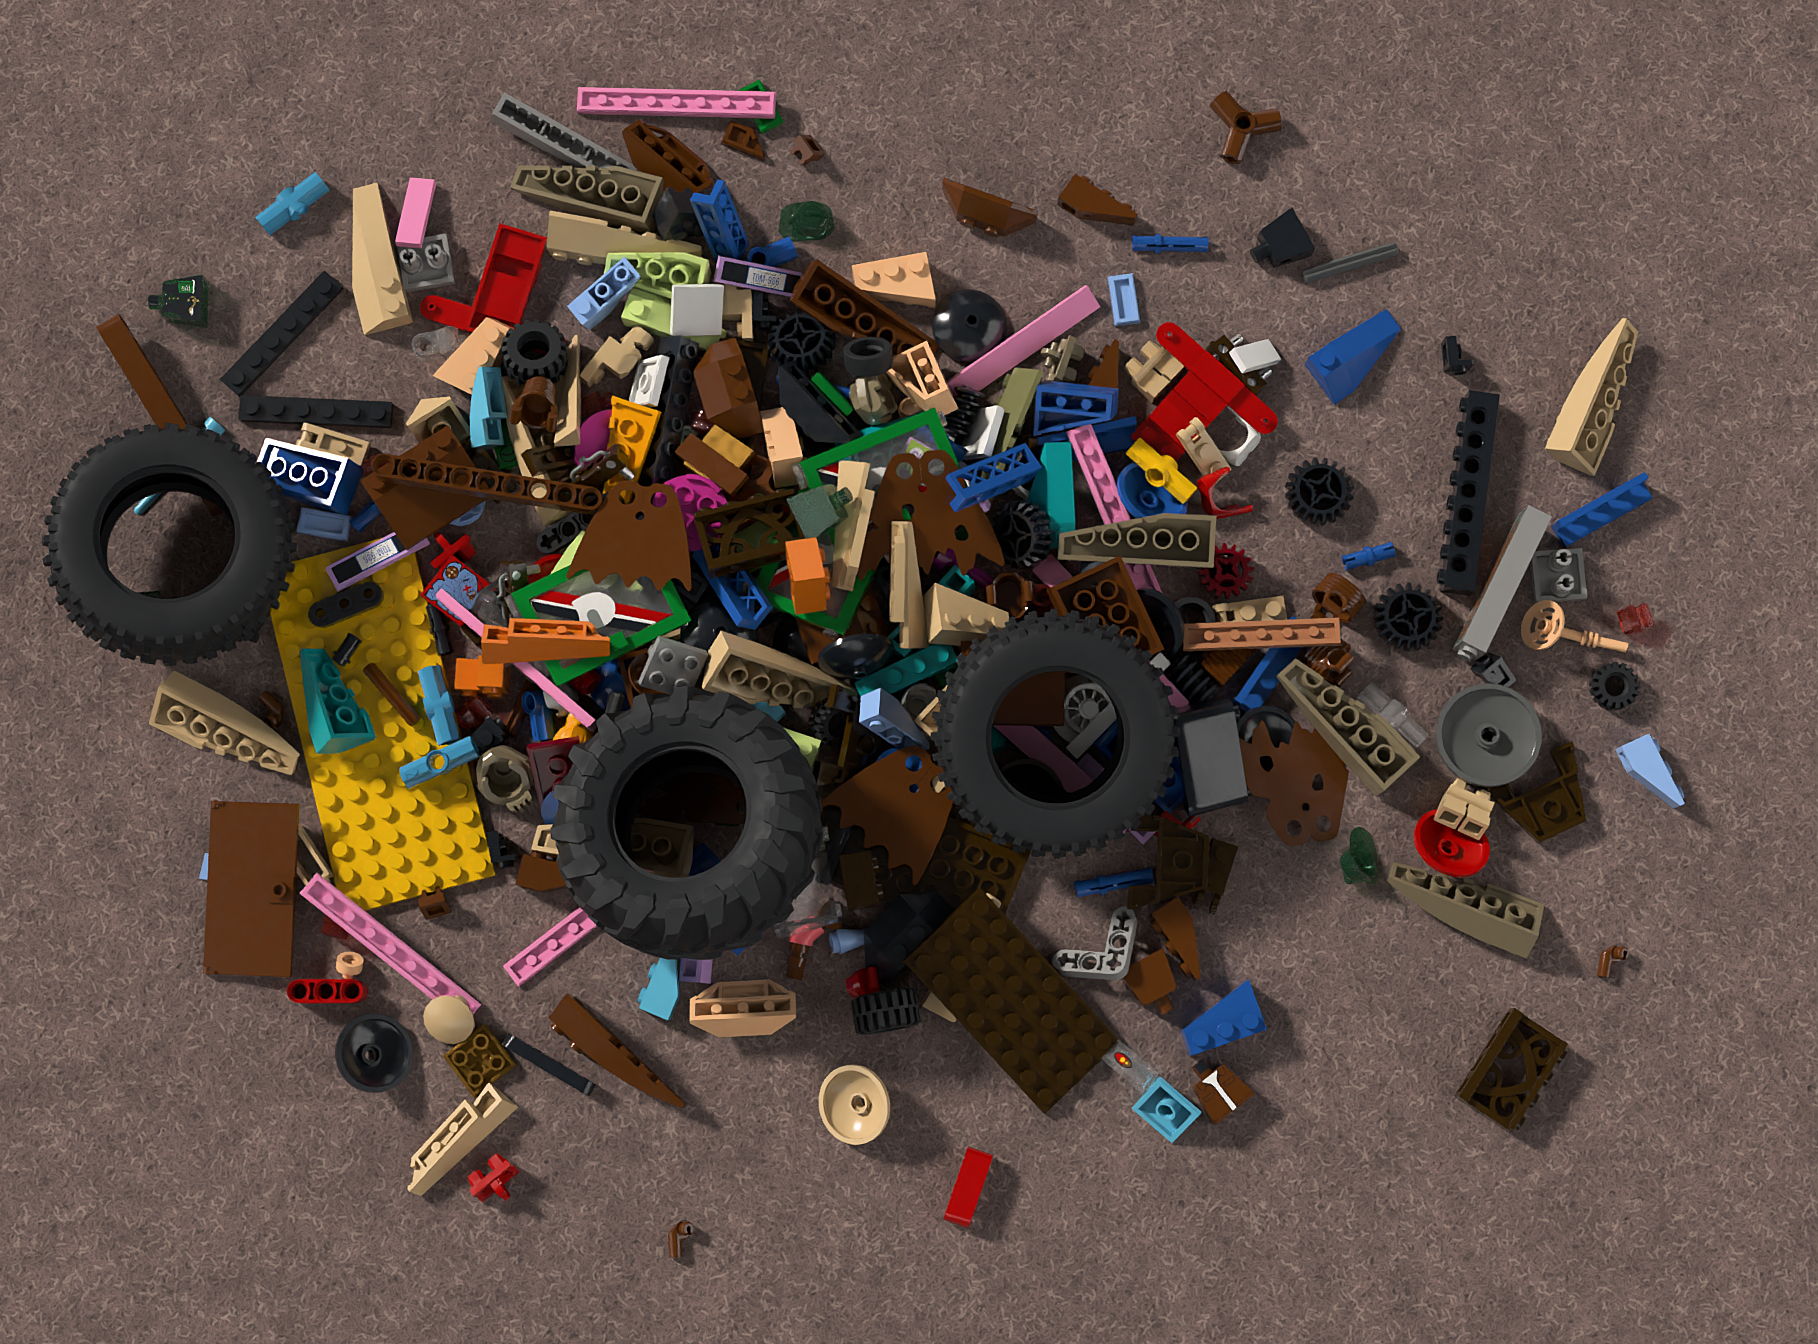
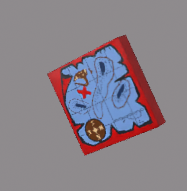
[420,555,493,627]

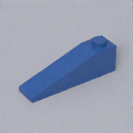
[1305,309,1401,405]

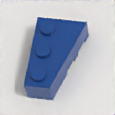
[1033,380,1119,436]

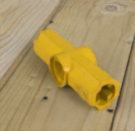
[1126,438,1198,505]

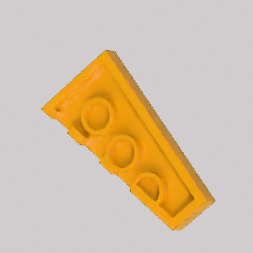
[603,396,661,504]

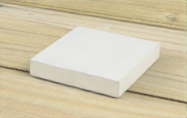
[670,284,724,336]
[629,355,669,408]
[962,405,1005,460]

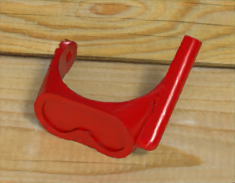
[1197,467,1253,519]

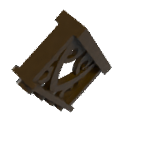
[693,488,809,579]
[1454,1008,1568,1132]

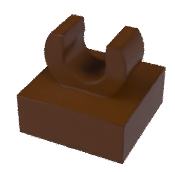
[790,134,825,165]
[418,886,451,920]

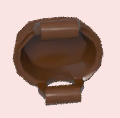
[509,377,558,432]
[986,571,1035,622]
[1311,572,1366,623]
[1301,638,1354,688]

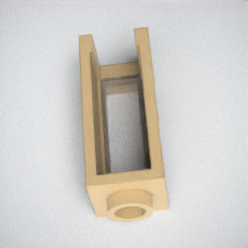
[297,824,334,886]

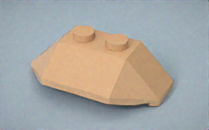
[690,979,796,1037]

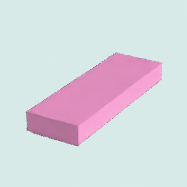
[395,178,436,249]

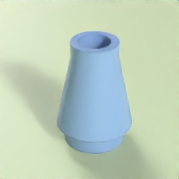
[829,929,866,955]

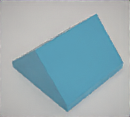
[1131,1077,1201,1143]

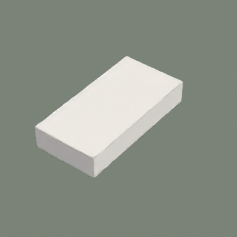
[1229,339,1281,373]

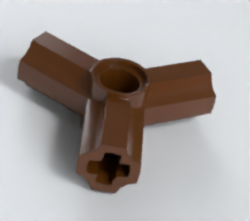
[1210,91,1282,164]

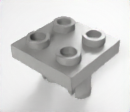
[397,234,455,293]
[1530,548,1587,603]
[638,636,708,695]

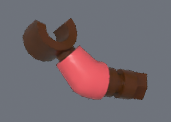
[786,901,842,981]

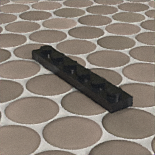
[220,271,344,398]
[238,395,393,428]

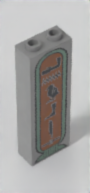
[1453,505,1552,661]

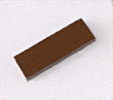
[675,433,749,497]

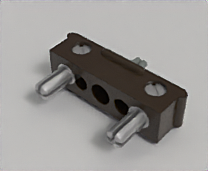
[1205,334,1272,396]
[565,443,635,501]
[495,560,540,628]

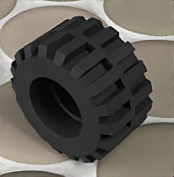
[502,319,568,387]
[850,988,921,1035]

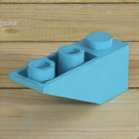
[637,958,680,1021]

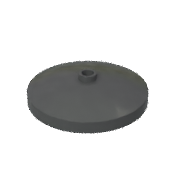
[1435,684,1542,787]

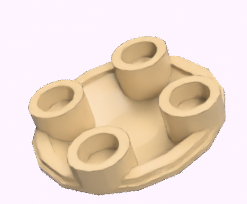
[423,995,475,1044]

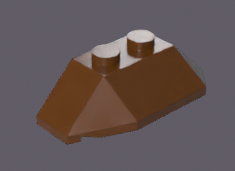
[622,119,713,193]
[942,177,1038,237]
[693,338,764,440]

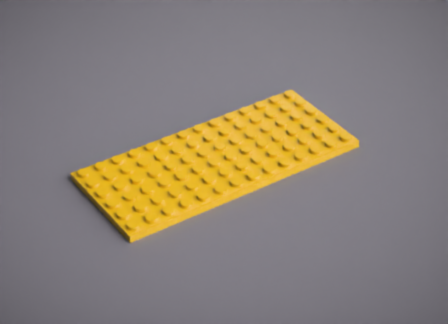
[270,538,496,911]

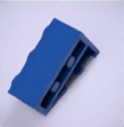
[1181,979,1267,1056]

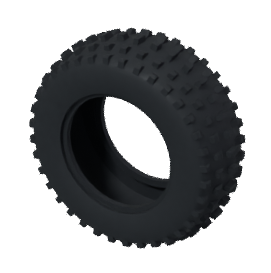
[42,423,297,666]
[931,609,1180,859]

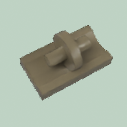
[1040,336,1085,383]

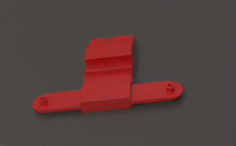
[420,223,567,355]
[1130,322,1278,461]

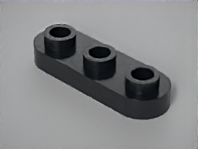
[308,582,384,628]

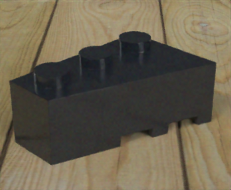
[652,187,719,241]

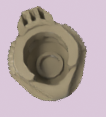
[849,373,898,426]
[476,745,534,813]

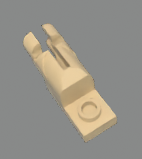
[718,282,754,342]
[579,325,654,387]

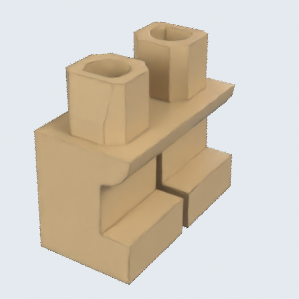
[1124,340,1185,403]
[1434,779,1494,840]

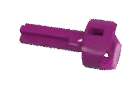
[932,548,994,591]

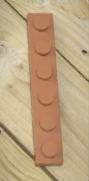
[1183,618,1341,651]

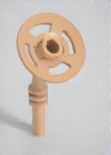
[1521,600,1628,653]

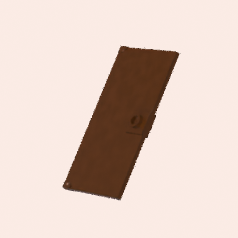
[203,800,300,977]

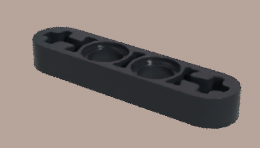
[536,492,625,553]
[502,1033,596,1096]

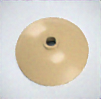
[819,1064,890,1145]

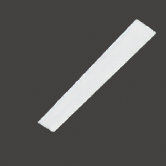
[1066,653,1171,759]

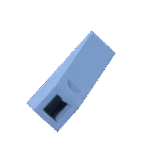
[567,257,641,330]
[859,688,930,750]
[1615,734,1685,808]

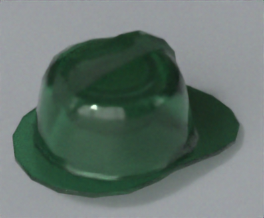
[778,201,835,241]
[1340,827,1378,884]

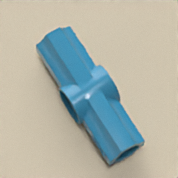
[255,172,330,236]
[418,665,460,746]
[399,736,480,789]

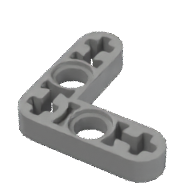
[1052,907,1138,980]

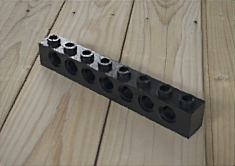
[631,335,700,520]
[1436,390,1500,596]

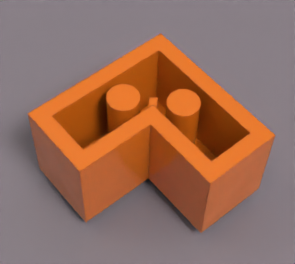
[785,537,830,615]
[454,655,512,699]

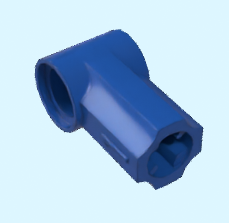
[747,237,798,267]
[521,689,556,741]

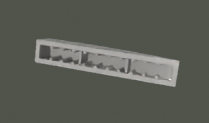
[491,92,637,171]

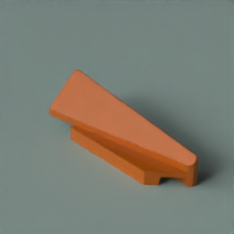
[481,618,610,664]

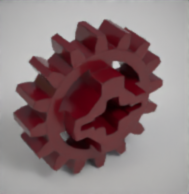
[1197,543,1254,600]

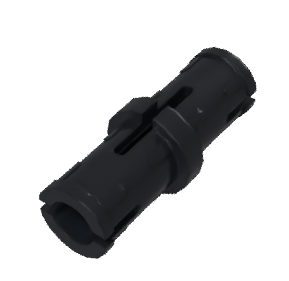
[425,604,454,656]

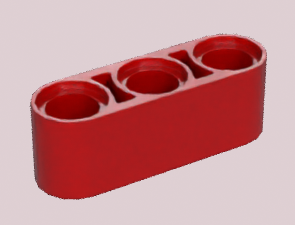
[287,979,368,1004]
[943,1146,993,1229]

